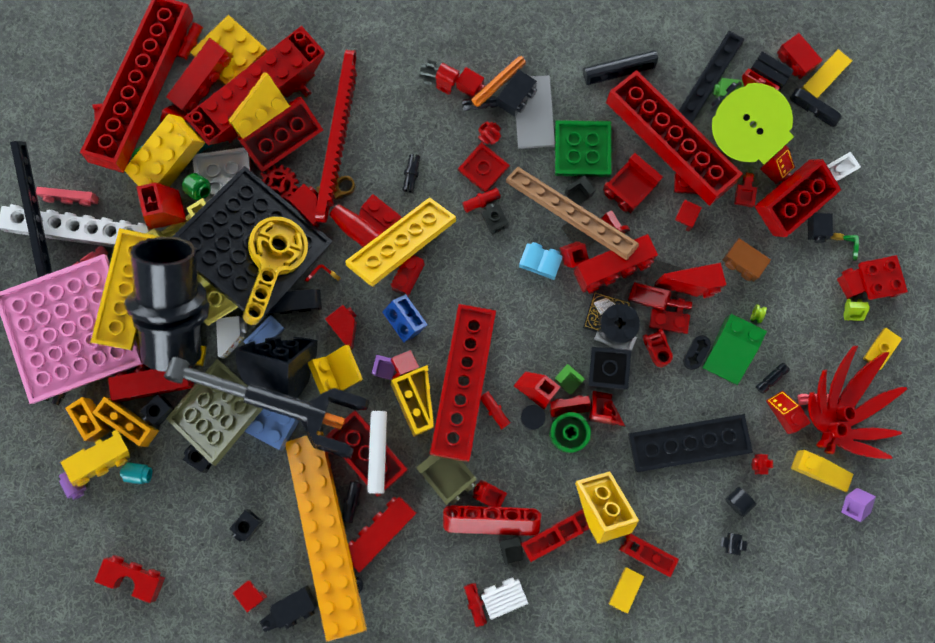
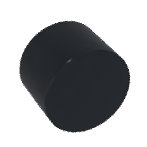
[520,405,546,430]
[725,487,756,517]

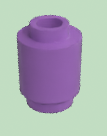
[59,472,87,500]

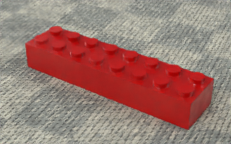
[606,70,743,206]

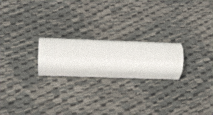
[368,411,387,493]

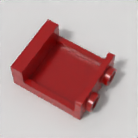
[603,153,663,214]

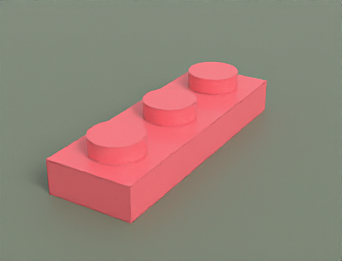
[36,187,99,207]

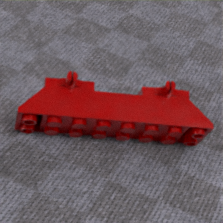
[185,25,325,146]

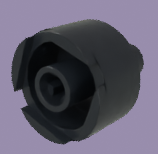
[598,304,640,345]

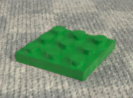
[555,120,612,177]

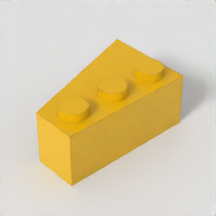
[228,72,290,139]
[390,365,434,437]
[61,429,130,486]

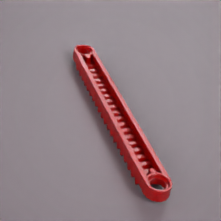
[315,50,357,223]

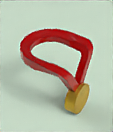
[305,264,341,282]

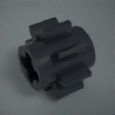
[721,533,747,556]

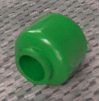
[182,173,211,201]

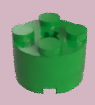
[549,412,591,453]

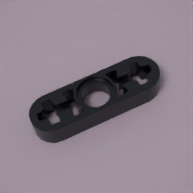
[790,88,842,127]

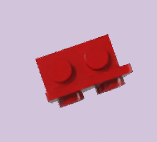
[859,255,908,300]

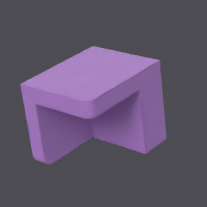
[372,355,395,380]
[841,488,876,522]

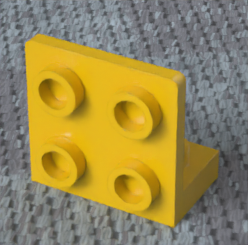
[307,345,363,395]

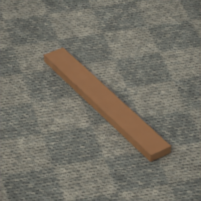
[506,167,639,260]

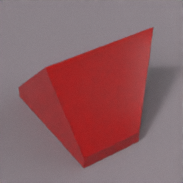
[589,391,626,427]

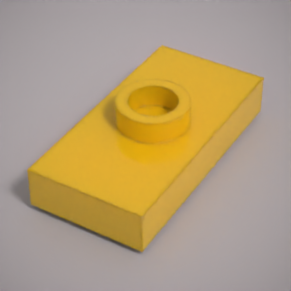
[863,328,902,370]

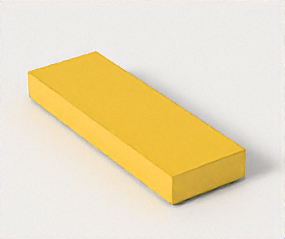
[801,49,852,98]

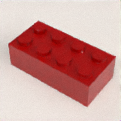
[237,97,323,172]
[754,159,841,237]
[574,234,658,294]
[325,410,409,497]

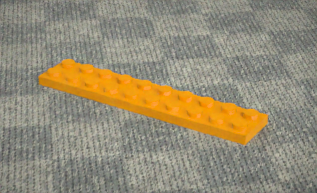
[285,431,367,642]

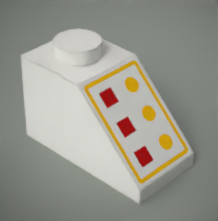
[216,316,247,359]

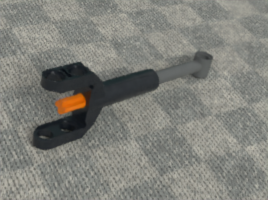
[164,357,370,459]

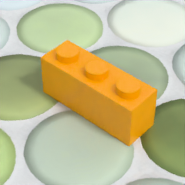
[92,397,159,447]

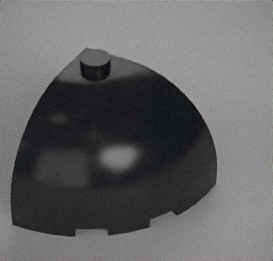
[235,337,318,398]

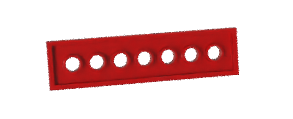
[430,304,496,462]

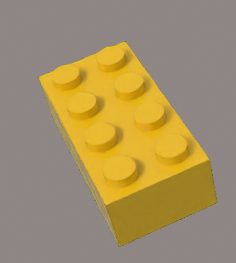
[125,114,205,187]

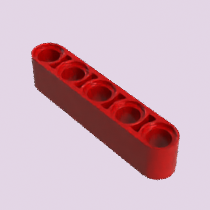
[443,505,541,536]

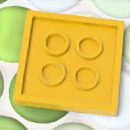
[190,15,267,85]

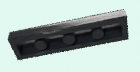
[583,50,658,85]

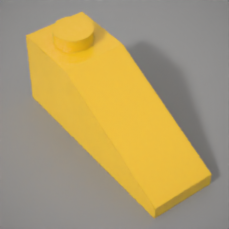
[791,450,854,493]

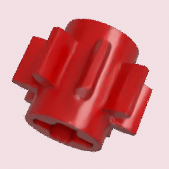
[478,121,501,145]

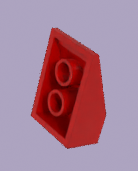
[655,262,727,298]

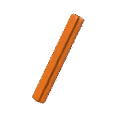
[471,56,526,107]

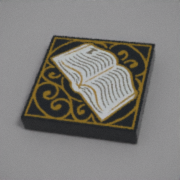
[583,291,631,332]

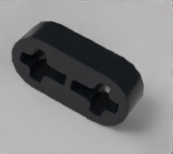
[683,335,711,370]

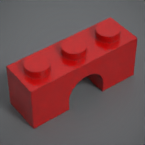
[94,555,165,603]

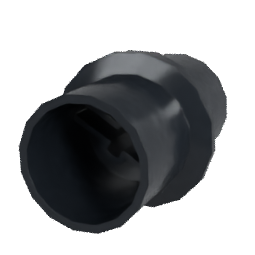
[124,237,210,371]

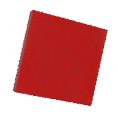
[458,142,510,193]

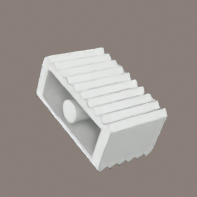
[481,577,528,620]

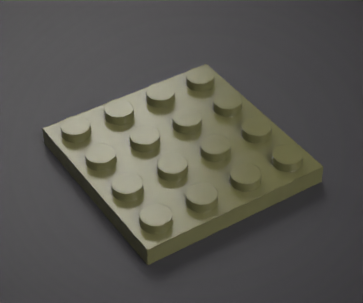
[166,359,263,466]

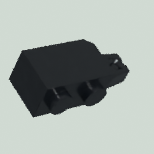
[260,585,318,632]

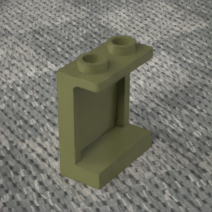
[416,455,477,505]

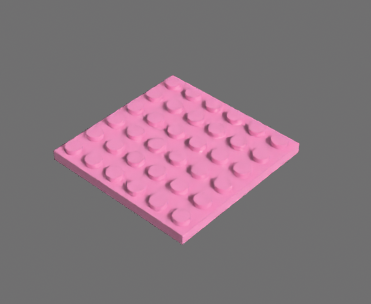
[0,254,143,404]

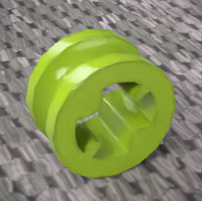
[750,304,767,323]

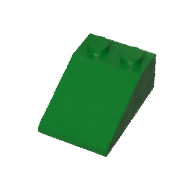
[702,314,767,385]

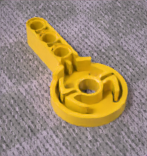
[243,217,308,325]

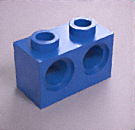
[382,294,428,343]

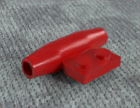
[329,194,402,247]

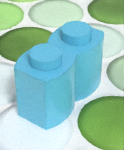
[519,242,563,280]

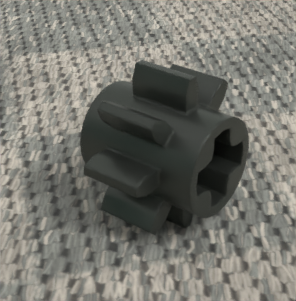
[419,60,439,85]

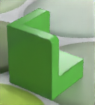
[554,364,585,395]

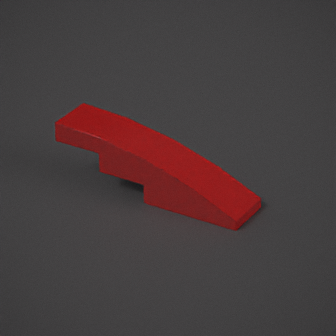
[521,509,589,562]

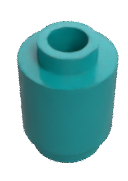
[120,462,153,484]

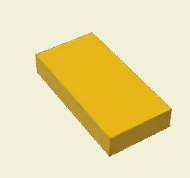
[608,567,644,614]

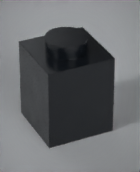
[807,213,833,243]

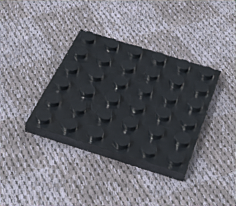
[172,166,332,323]

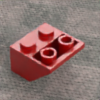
[136,182,187,230]

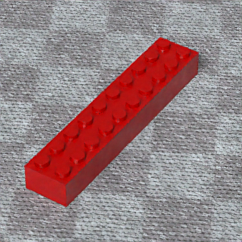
[80,0,194,173]

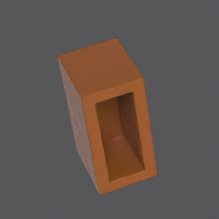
[722,238,771,282]

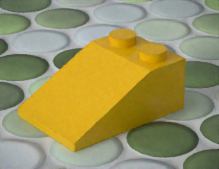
[575,471,639,544]

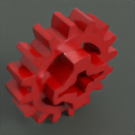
[261,165,299,203]

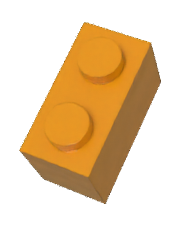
[65,397,111,442]

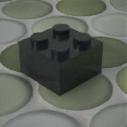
[588,347,631,389]

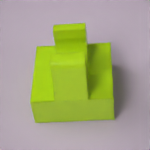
[843,299,870,321]

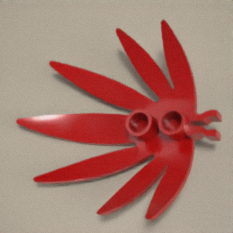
[808,346,907,459]

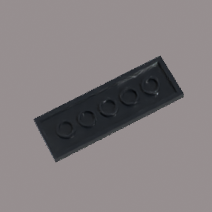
[628,414,753,472]

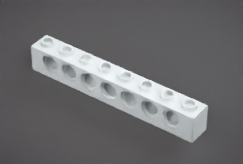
[0,204,152,248]

